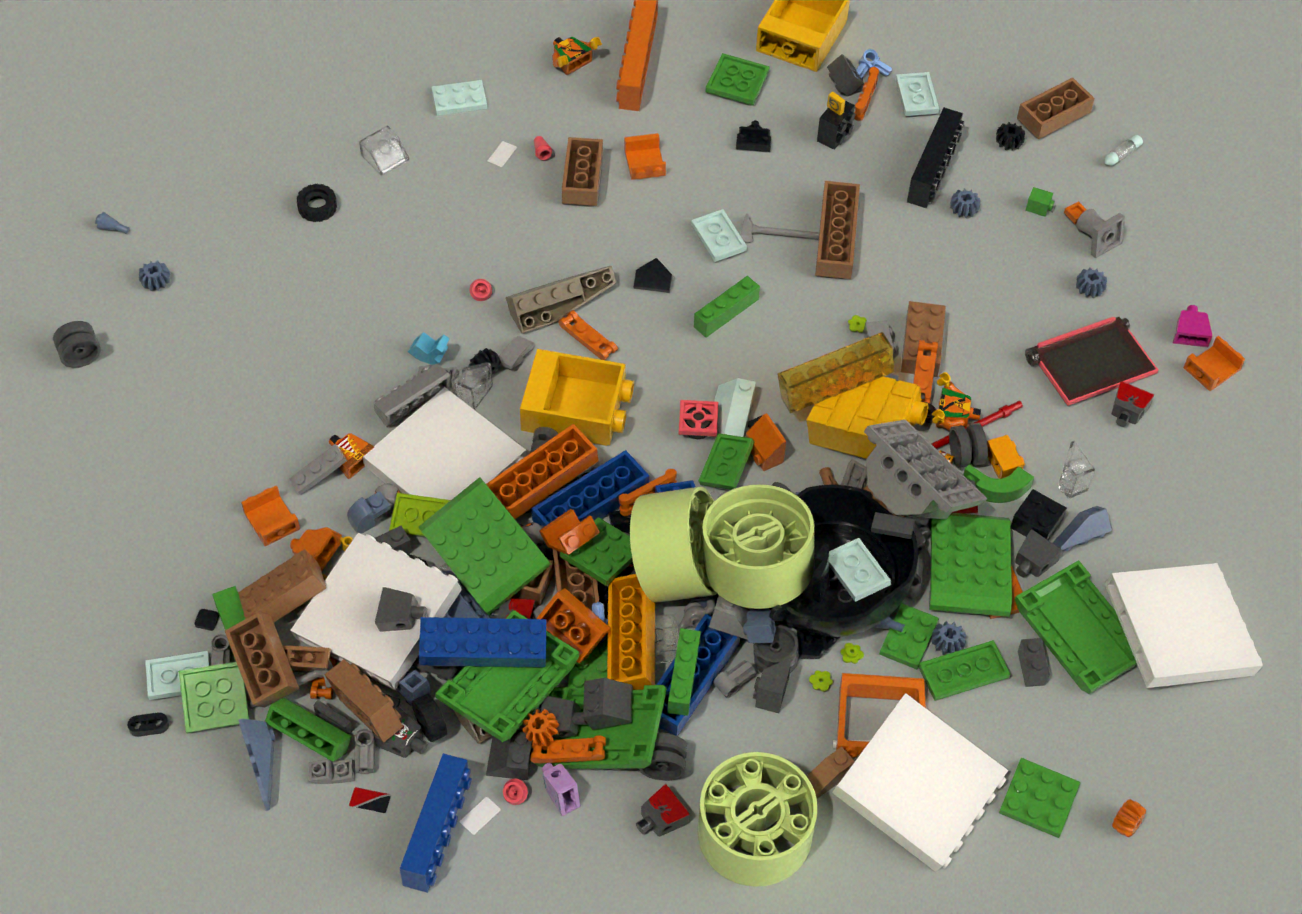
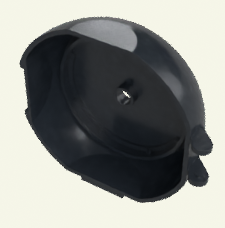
[769,485,918,638]

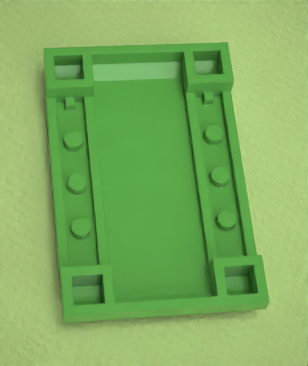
[418,477,551,615]
[929,513,1012,617]
[1015,560,1137,694]
[436,610,579,742]
[535,685,667,769]

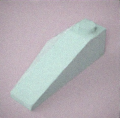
[714,378,756,437]

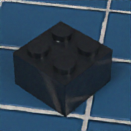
[817,101,855,150]
[1010,489,1067,541]

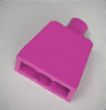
[1173,305,1212,347]

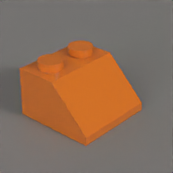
[746,413,786,471]

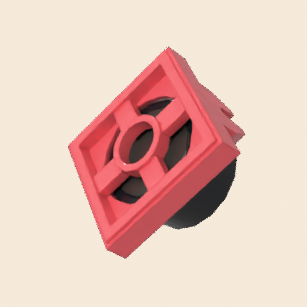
[679,400,718,440]

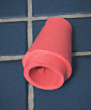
[534,136,552,160]

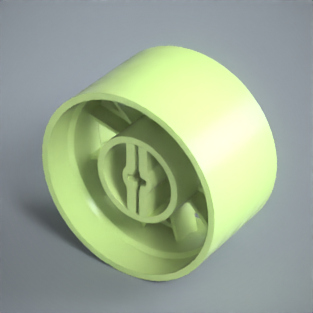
[703,484,814,609]
[630,487,720,602]
[698,752,817,887]

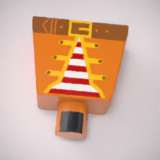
[329,433,374,479]

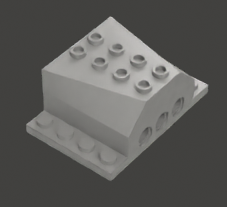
[864,420,987,519]

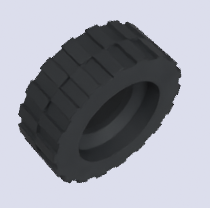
[297,183,337,222]
[412,693,448,742]

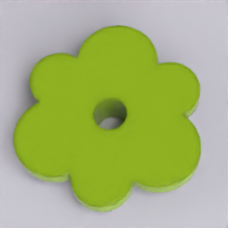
[848,315,866,333]
[840,643,864,664]
[809,670,833,692]

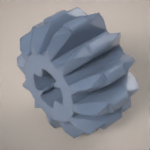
[950,188,980,218]
[139,260,170,291]
[1076,267,1107,298]
[932,621,966,655]

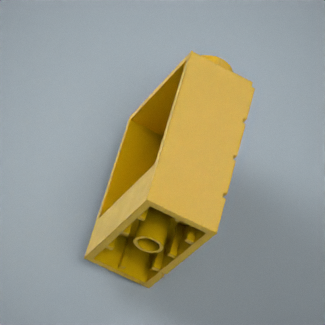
[756,0,850,72]
[520,349,634,446]
[807,364,928,459]

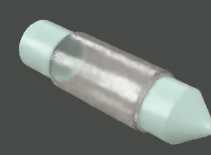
[1105,135,1143,166]

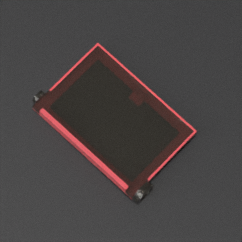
[1025,317,1158,406]

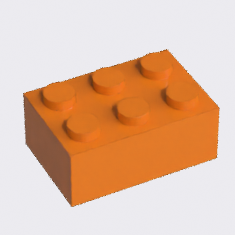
[536,588,611,663]

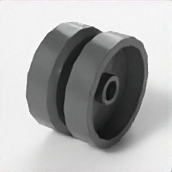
[53,321,101,368]
[949,423,988,468]
[753,624,798,673]
[639,733,687,781]

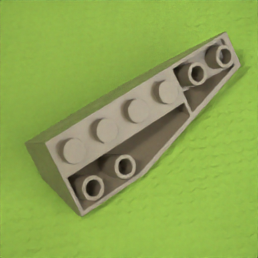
[506,266,616,333]

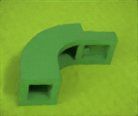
[963,464,1034,503]

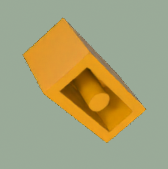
[987,435,1025,479]

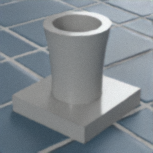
[1076,209,1125,258]

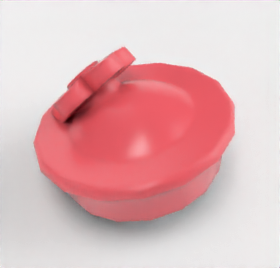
[470,279,492,301]
[503,779,528,805]

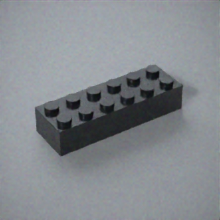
[907,107,964,209]

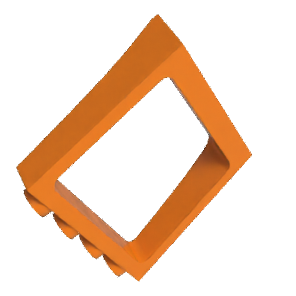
[836,673,926,758]

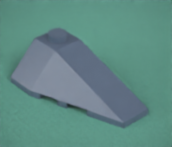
[238,719,276,811]

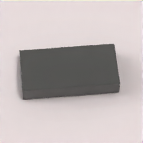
[871,512,915,539]
[313,700,352,734]

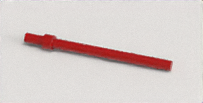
[931,401,1023,449]

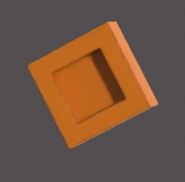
[1064,201,1087,224]

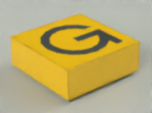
[827,91,845,115]

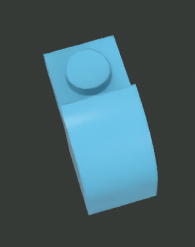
[408,332,450,365]

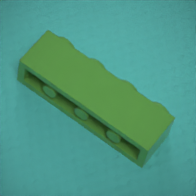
[694,275,760,338]
[212,586,245,630]
[668,628,701,716]
[265,698,352,762]

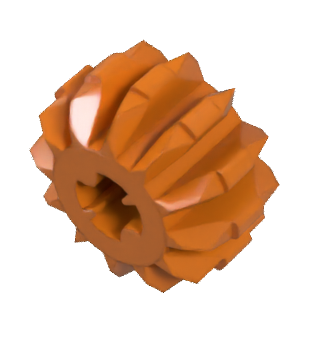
[522,709,559,746]
[1112,799,1146,837]

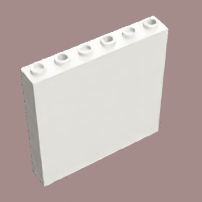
[363,387,527,500]
[290,533,462,690]
[1105,563,1263,688]
[832,693,1008,872]

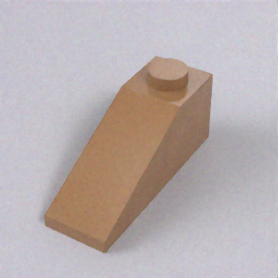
[282,645,331,672]
[807,747,855,799]

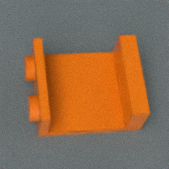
[624,133,666,180]
[1183,336,1245,391]
[241,485,300,546]
[539,509,600,555]

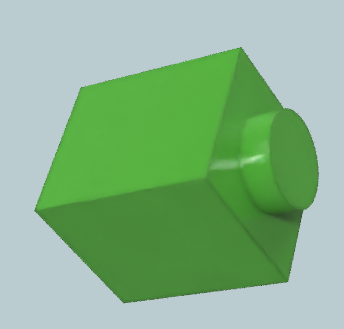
[1025,187,1055,217]

